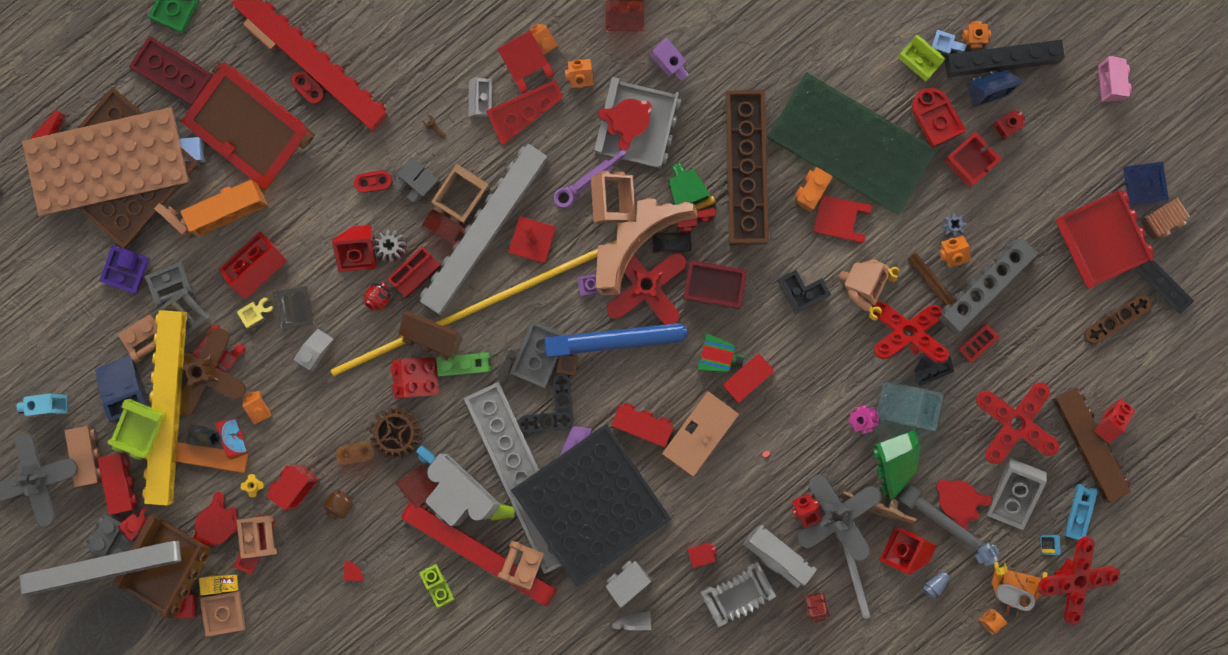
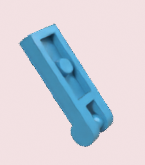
[1064,484,1097,540]

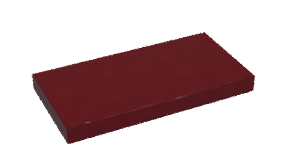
[129,36,213,106]

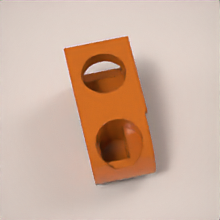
[978,608,1008,635]

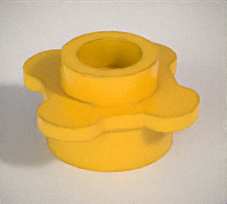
[241,474,264,497]

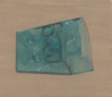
[877,381,944,432]

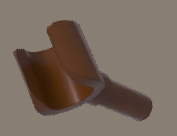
[422,115,446,138]

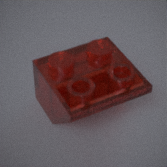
[606,0,644,32]

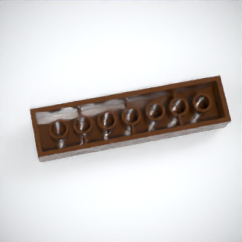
[725,90,769,246]

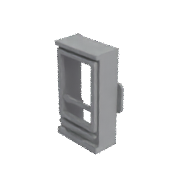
[743,525,817,588]

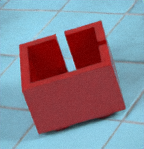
[944,131,1002,189]

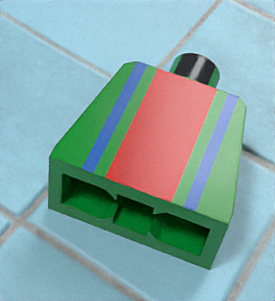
[697,334,744,373]

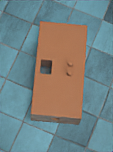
[662,391,739,477]

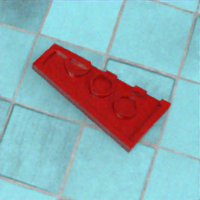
[486,80,563,145]

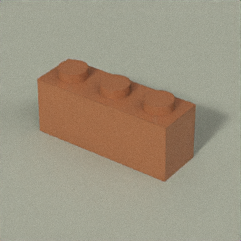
[65,426,102,487]

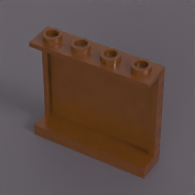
[112,515,211,618]

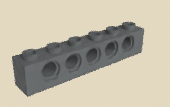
[938,238,1038,335]

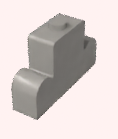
[426,454,501,526]

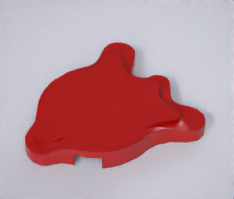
[598,99,652,151]
[936,480,992,530]
[193,492,239,545]

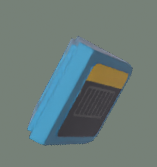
[1040,535,1061,555]

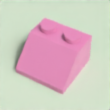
[1098,56,1132,102]

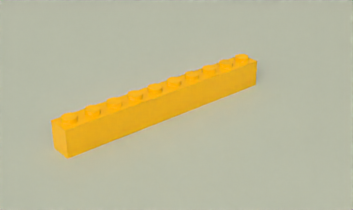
[142,310,187,506]

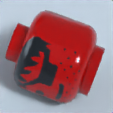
[363,282,392,312]

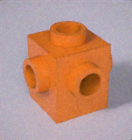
[962,21,991,50]
[565,59,594,88]
[939,235,971,268]

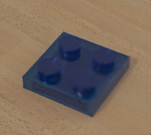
[1123,162,1169,205]

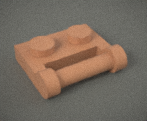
[118,314,158,363]
[237,515,277,559]
[497,541,544,591]

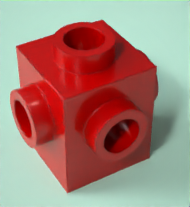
[792,493,822,529]

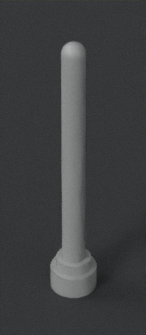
[835,532,870,619]

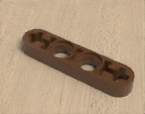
[1084,295,1151,344]

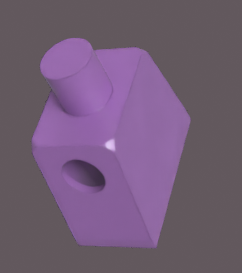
[648,38,689,81]

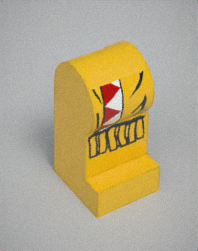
[199,574,238,595]

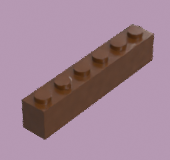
[1052,388,1131,503]

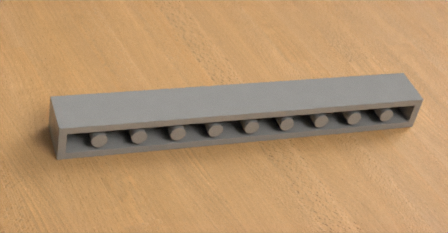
[420,144,548,315]

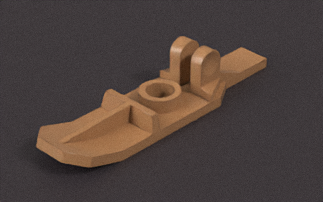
[841,491,916,524]

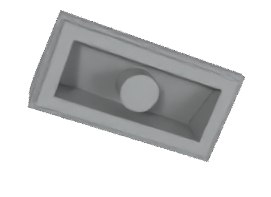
[468,77,492,117]

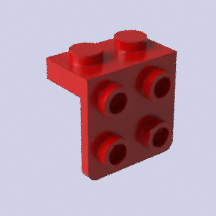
[390,357,439,399]

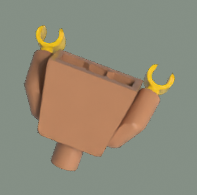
[839,259,900,320]

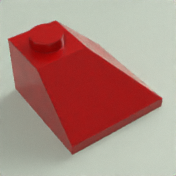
[332,225,377,272]
[879,526,937,575]

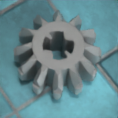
[373,230,406,262]

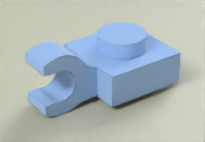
[931,30,966,55]

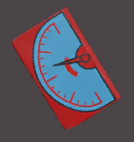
[215,418,249,460]

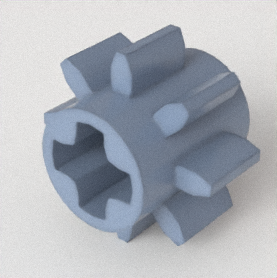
[941,213,966,238]
[974,542,1000,566]

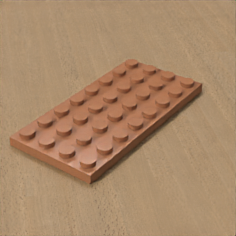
[22,107,189,216]

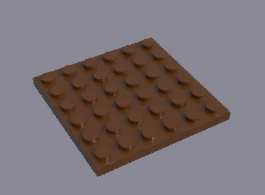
[78,87,200,249]

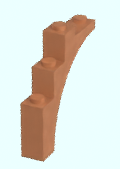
[596,198,697,295]

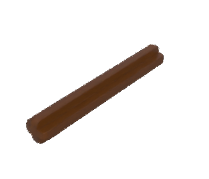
[908,253,963,314]

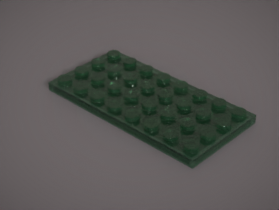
[767,72,937,215]

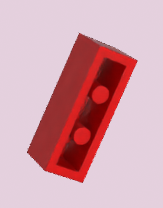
[611,403,673,447]
[97,453,138,515]

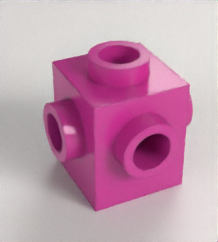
[849,405,879,434]

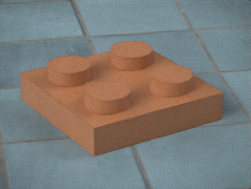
[200,591,246,637]

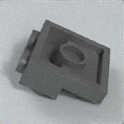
[86,514,139,557]

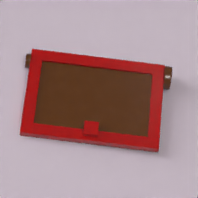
[181,62,315,190]

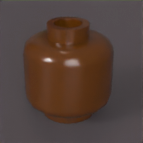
[324,490,353,520]

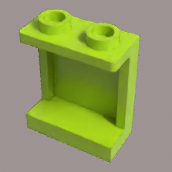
[107,399,165,460]

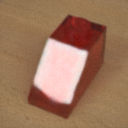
[422,210,464,246]

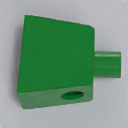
[669,163,710,205]

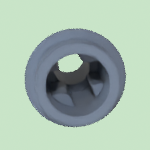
[922,571,951,600]

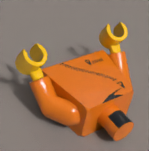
[991,562,1054,616]

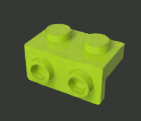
[897,35,945,81]

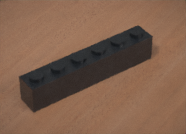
[945,40,1065,78]

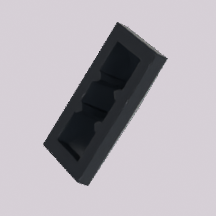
[653,232,691,253]
[914,354,954,386]

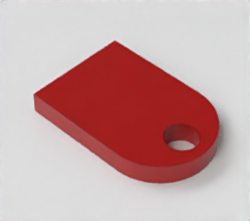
[911,88,967,148]

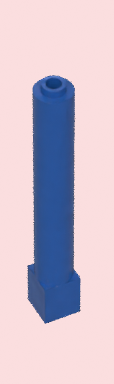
[544,323,687,357]

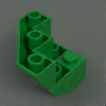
[873,430,920,500]

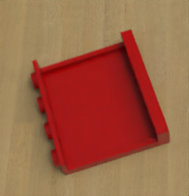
[1054,189,1155,289]

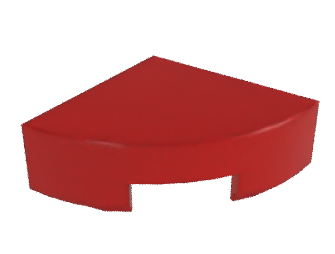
[343,560,364,581]

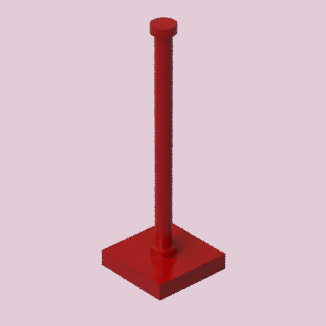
[508,216,556,264]

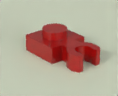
[117,507,153,541]

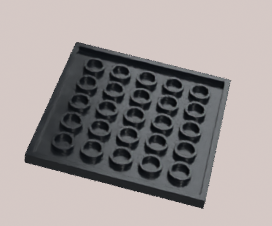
[510,424,672,587]

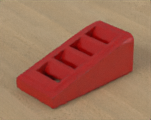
[31,110,65,139]
[958,322,1000,363]

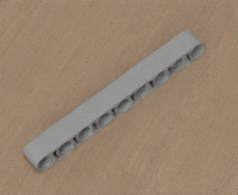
[19,541,182,595]

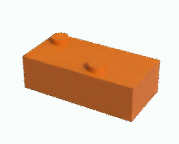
[180,180,268,237]

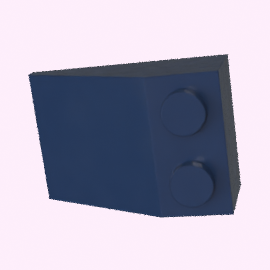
[967,69,1022,107]

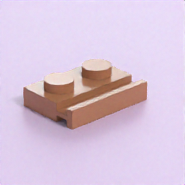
[154,203,192,238]

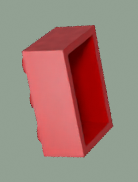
[266,465,319,511]

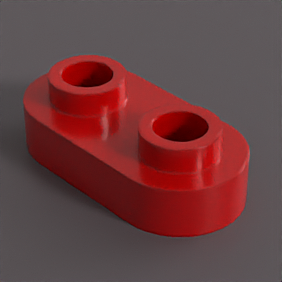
[291,71,325,104]
[354,170,393,193]

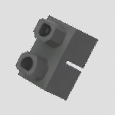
[393,157,440,204]

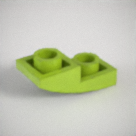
[419,564,455,609]

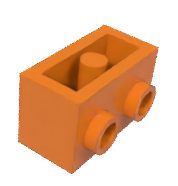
[795,167,833,212]

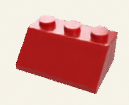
[218,231,287,299]

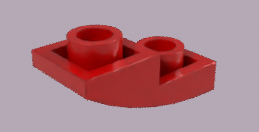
[677,208,715,232]

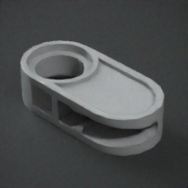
[996,584,1035,611]

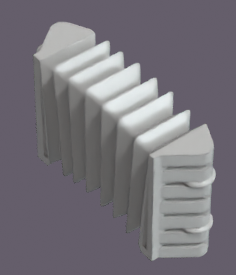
[700,562,776,627]

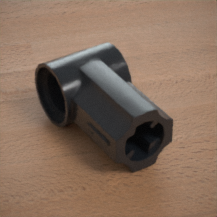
[186,424,222,448]

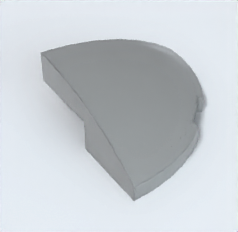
[612,611,651,630]

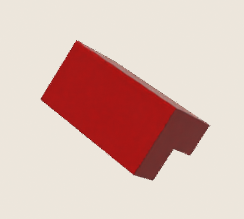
[387,246,441,298]
[722,353,775,404]

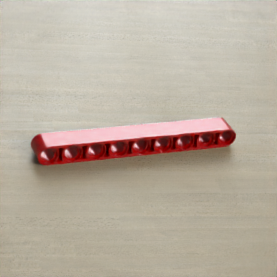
[401,501,557,607]

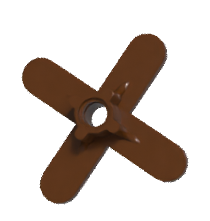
[180,328,246,416]

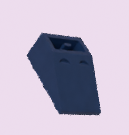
[95,355,151,422]

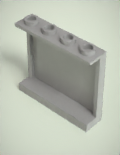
[594,77,681,169]

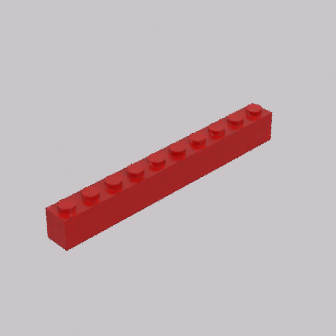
[231,0,388,132]

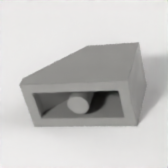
[294,329,334,371]

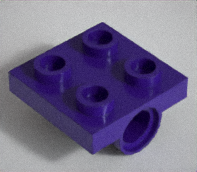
[99,245,150,294]

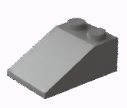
[987,458,1047,530]
[606,560,651,608]

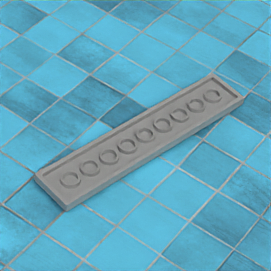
[464,382,562,574]

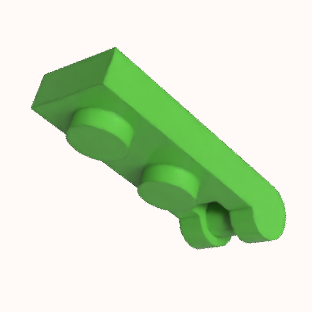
[436,352,491,377]

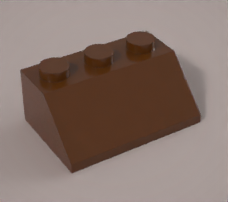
[398,310,463,360]

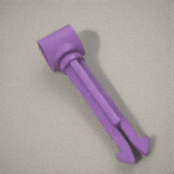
[554,150,626,209]

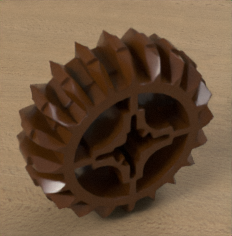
[369,407,422,459]

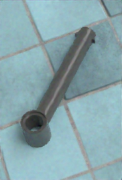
[898,484,981,551]

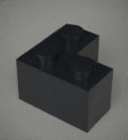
[777,270,831,314]

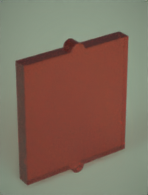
[396,464,438,508]

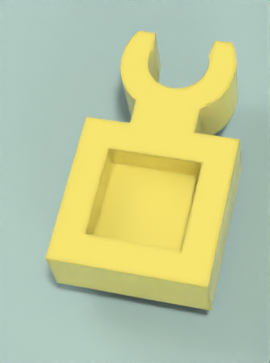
[237,298,274,328]

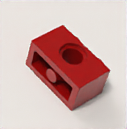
[1094,398,1135,444]

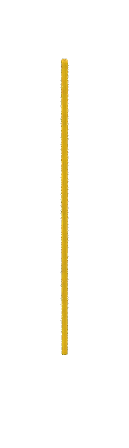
[331,196,716,376]

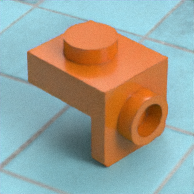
[530,23,558,55]
[242,390,271,425]

